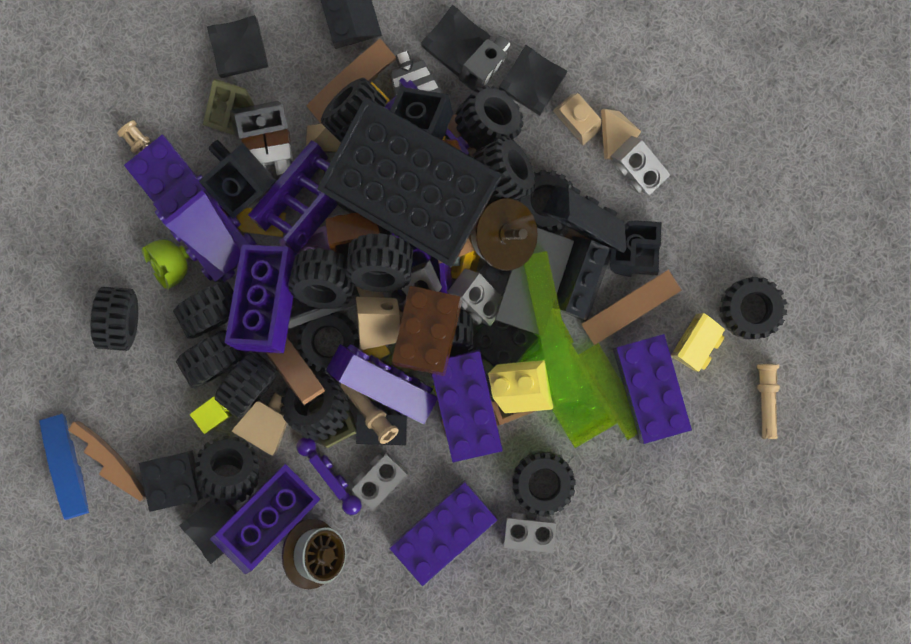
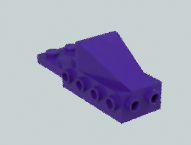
[124,134,257,282]

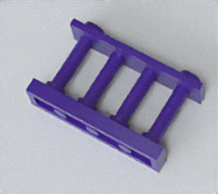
[248,140,338,253]

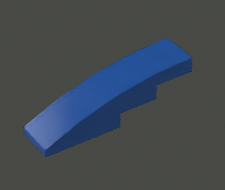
[39,413,89,520]

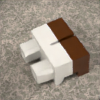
[241,129,293,176]

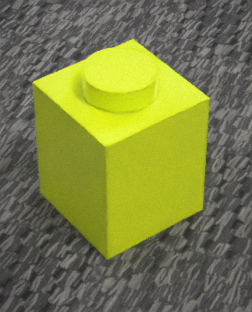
[190,396,232,434]

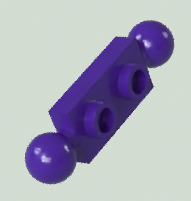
[296,437,362,515]

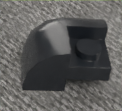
[610,220,662,277]

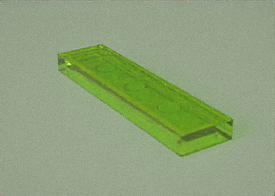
[577,343,638,440]

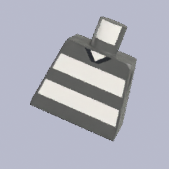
[459,36,510,91]
[391,51,442,96]

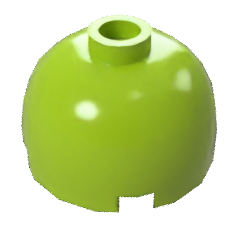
[142,239,189,290]

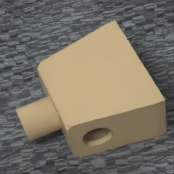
[553,93,601,145]
[356,297,403,350]
[232,392,288,456]

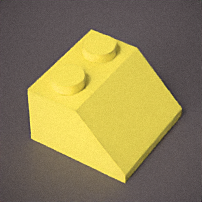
[671,313,725,372]
[488,360,553,413]

